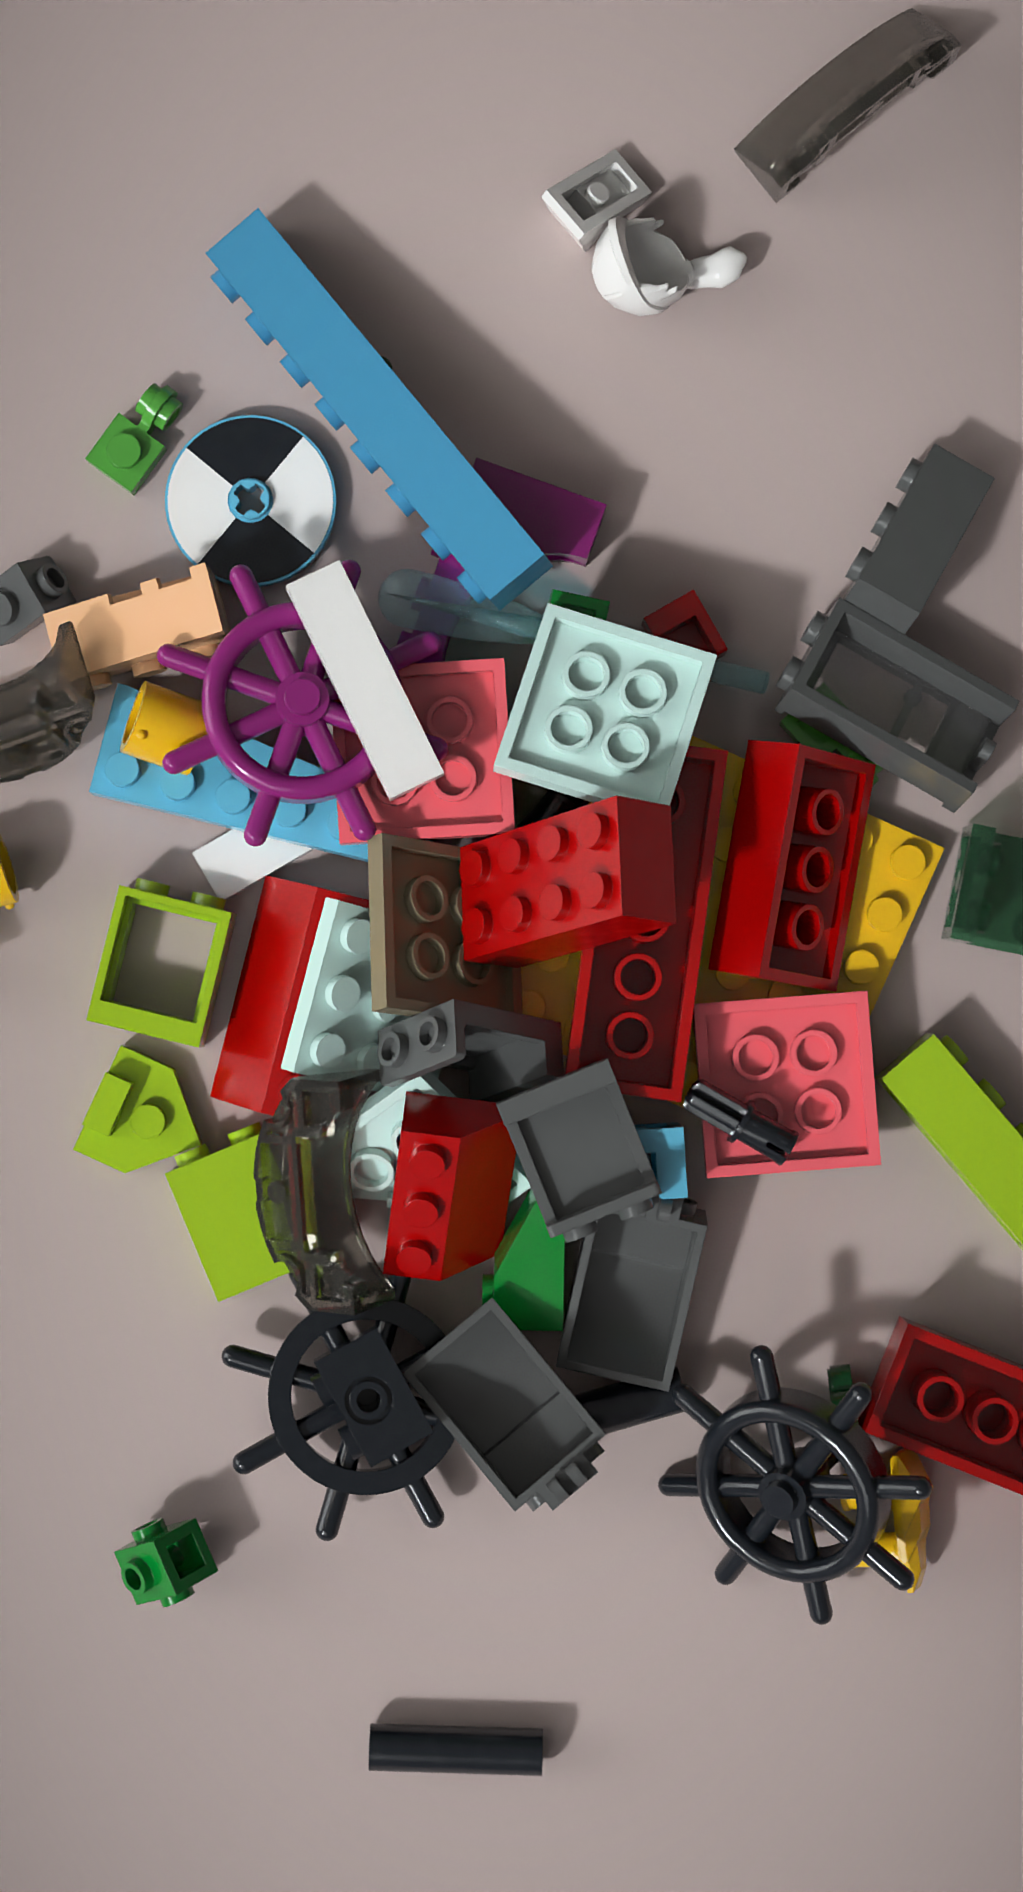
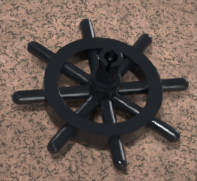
[658,1345,932,1625]

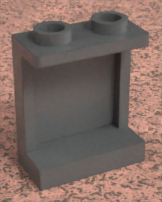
[378,999,564,1103]
[496,1057,662,1243]

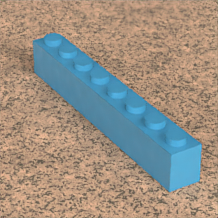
[205,208,553,611]

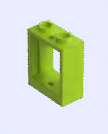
[86,878,237,1048]

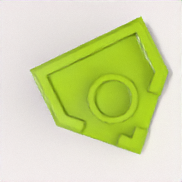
[73,1045,203,1173]

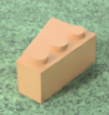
[43,562,230,693]

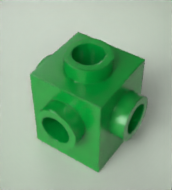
[114,1518,218,1607]

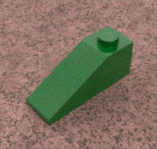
[482,1189,565,1331]

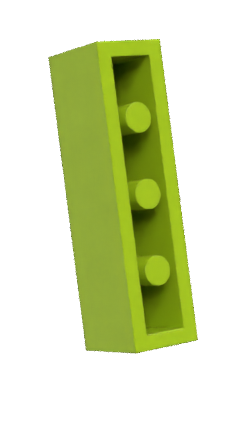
[874,1033,1023,1251]

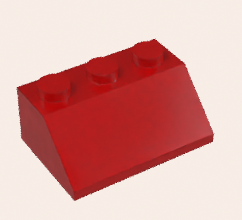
[383,1091,516,1281]

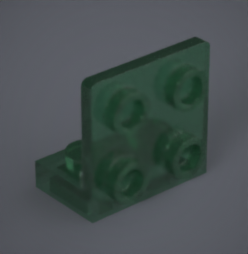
[941,823,1023,956]

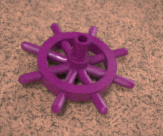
[157,559,448,847]

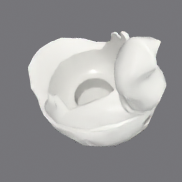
[592,216,748,316]

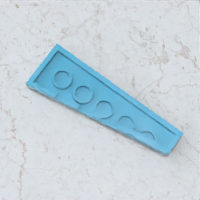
[89,683,433,862]

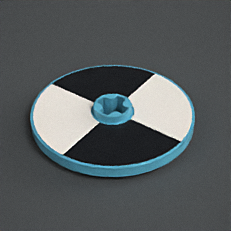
[165,415,337,587]

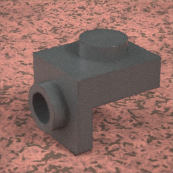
[0,556,77,646]

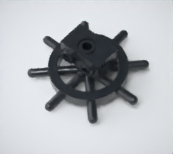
[221,1265,455,1541]

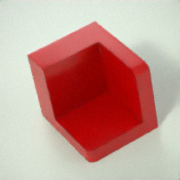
[641,589,728,660]

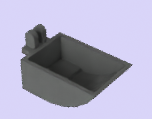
[556,1195,708,1392]
[402,1298,607,1512]

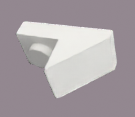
[541,149,652,252]

